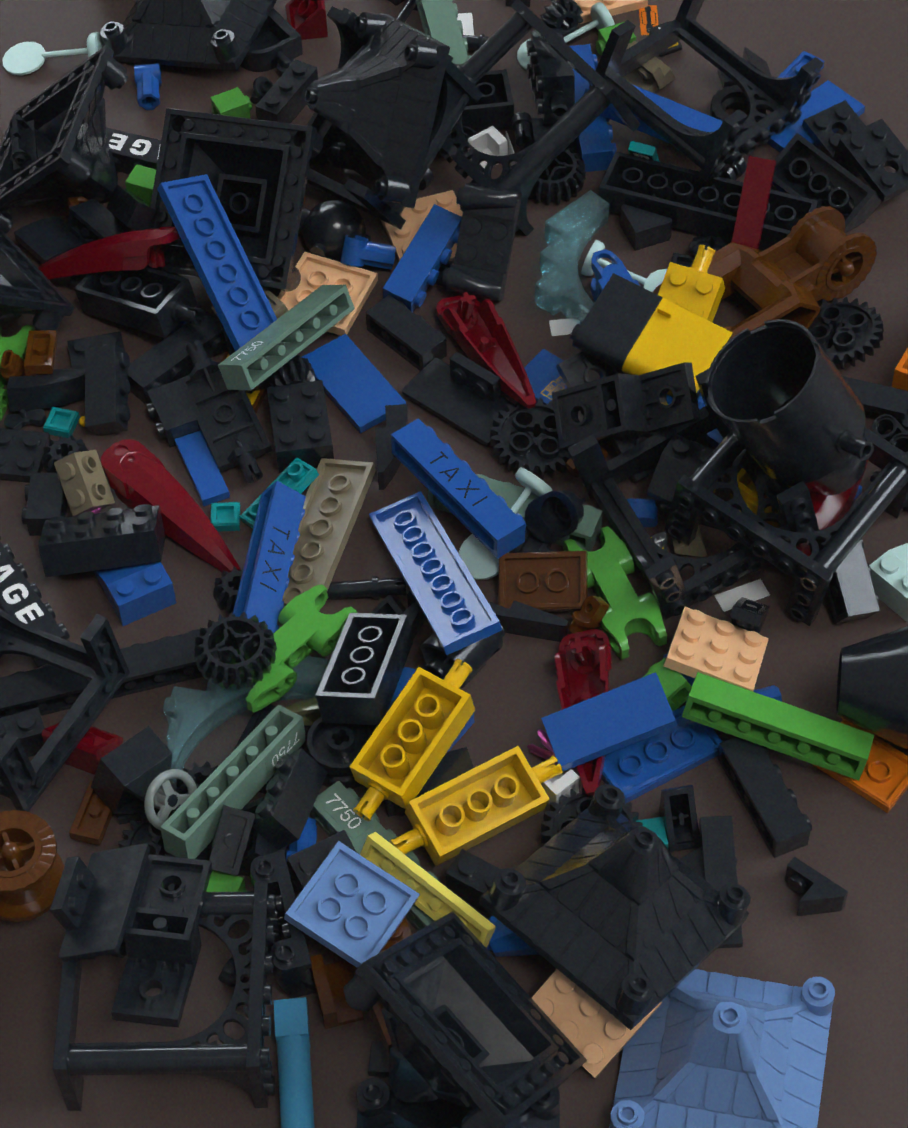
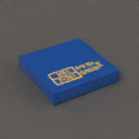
[524,349,567,405]

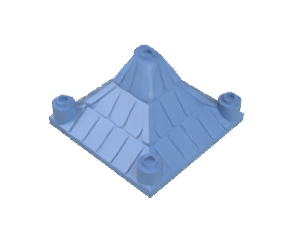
[609,969,835,1128]

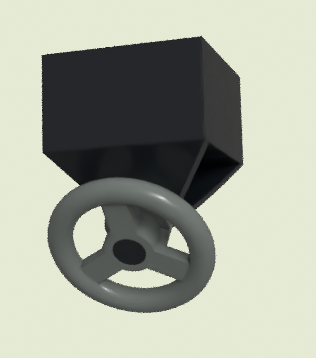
[91,726,197,830]

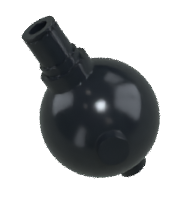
[298,200,371,262]

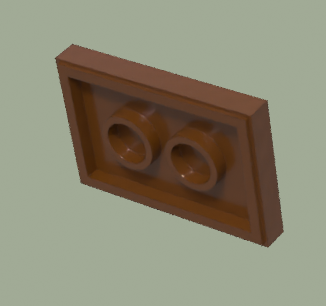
[498,551,588,612]

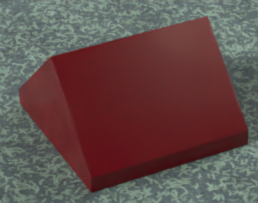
[285,0,328,40]
[42,723,124,775]

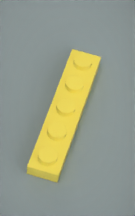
[360,832,496,948]

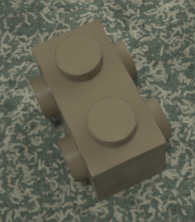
[54,450,115,516]

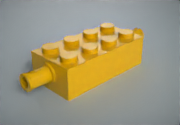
[658,245,725,323]
[349,659,475,821]
[389,746,563,867]

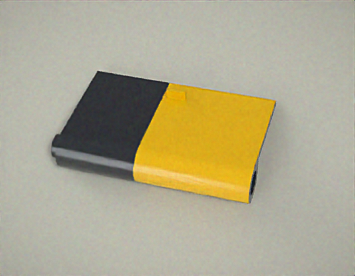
[570,273,733,400]

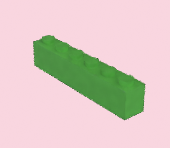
[682,672,875,780]

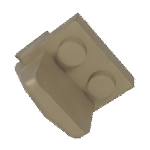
[623,40,676,93]

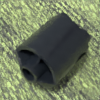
[419,626,506,689]

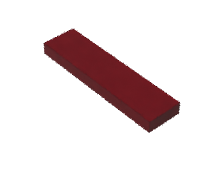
[731,156,777,249]

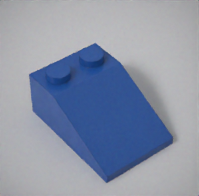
[93,562,177,626]

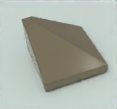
[672,526,707,557]

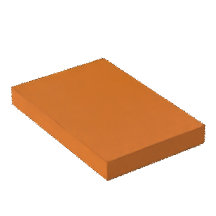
[810,719,908,813]

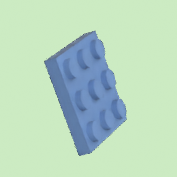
[284,841,420,968]

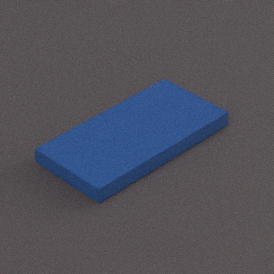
[767,80,865,152]
[301,334,406,434]
[541,672,678,771]
[601,705,722,804]

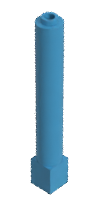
[273,997,315,1128]

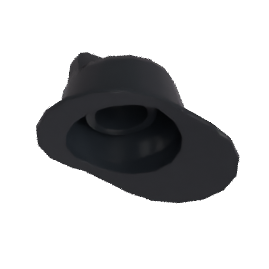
[525,490,586,543]

